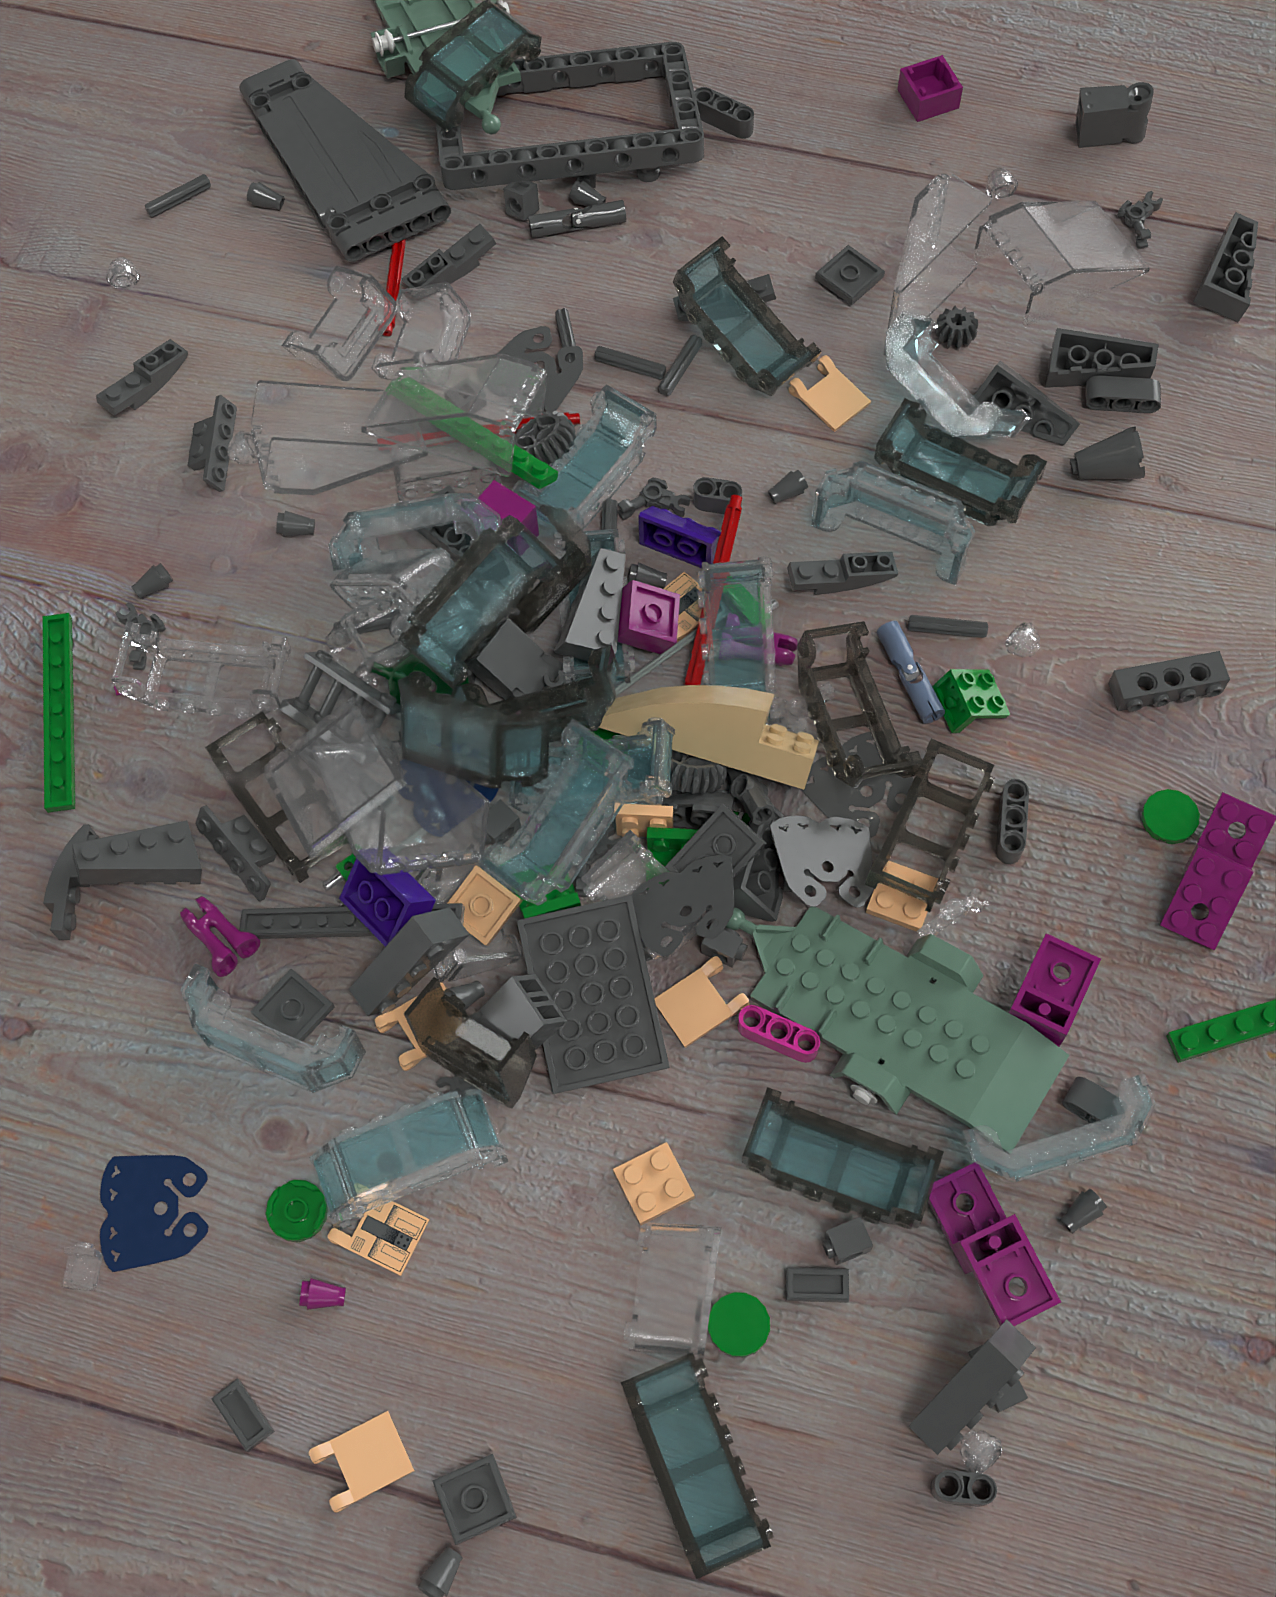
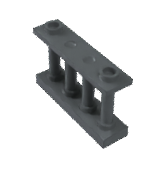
[279,650,404,767]

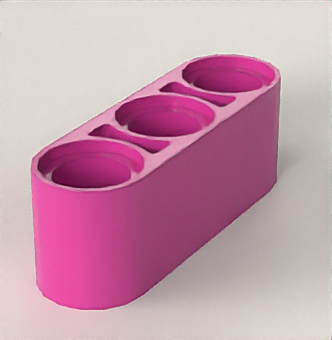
[738,1005,820,1063]

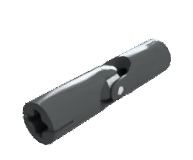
[528,200,626,238]

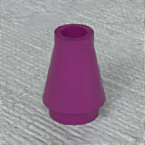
[299,1278,346,1310]

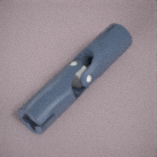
[876,621,945,724]

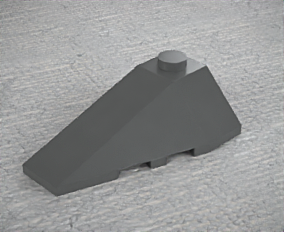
[966,361,1081,445]
[622,790,734,829]
[733,805,784,922]

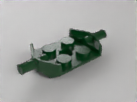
[370,651,487,726]

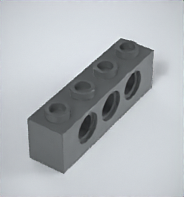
[1108,651,1230,712]

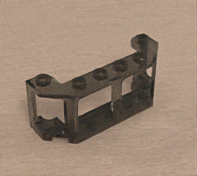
[797,621,923,788]
[205,711,357,883]
[865,739,996,913]

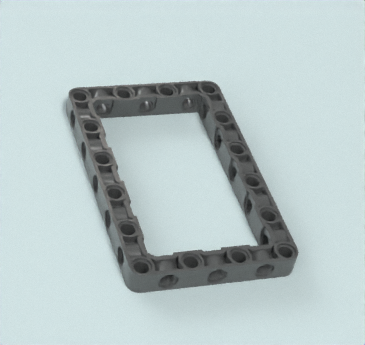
[434,42,704,190]

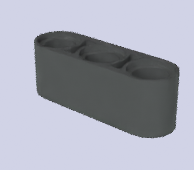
[694,87,754,139]
[1086,376,1161,413]
[996,779,1029,864]

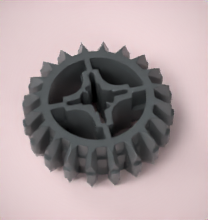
[510,411,576,465]
[652,746,727,795]

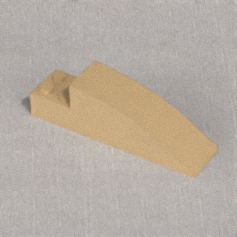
[588,685,819,790]

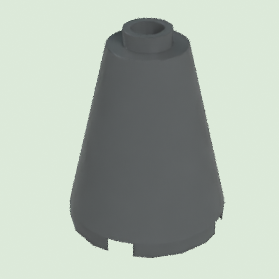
[1070,426,1145,479]

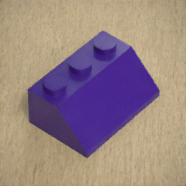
[638,506,721,572]
[339,850,436,947]

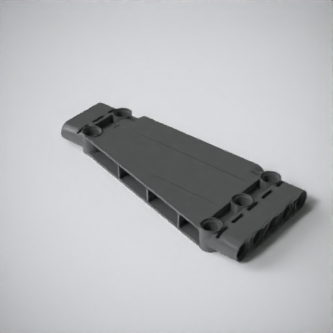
[239,59,451,262]

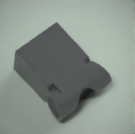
[1075,82,1154,148]
[463,618,564,719]
[463,974,567,1081]

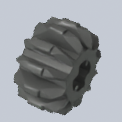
[935,306,978,350]

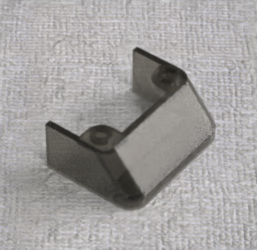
[474,504,592,634]
[404,977,537,1108]

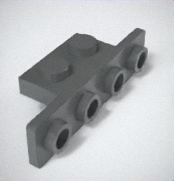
[187,395,237,492]
[196,805,277,901]

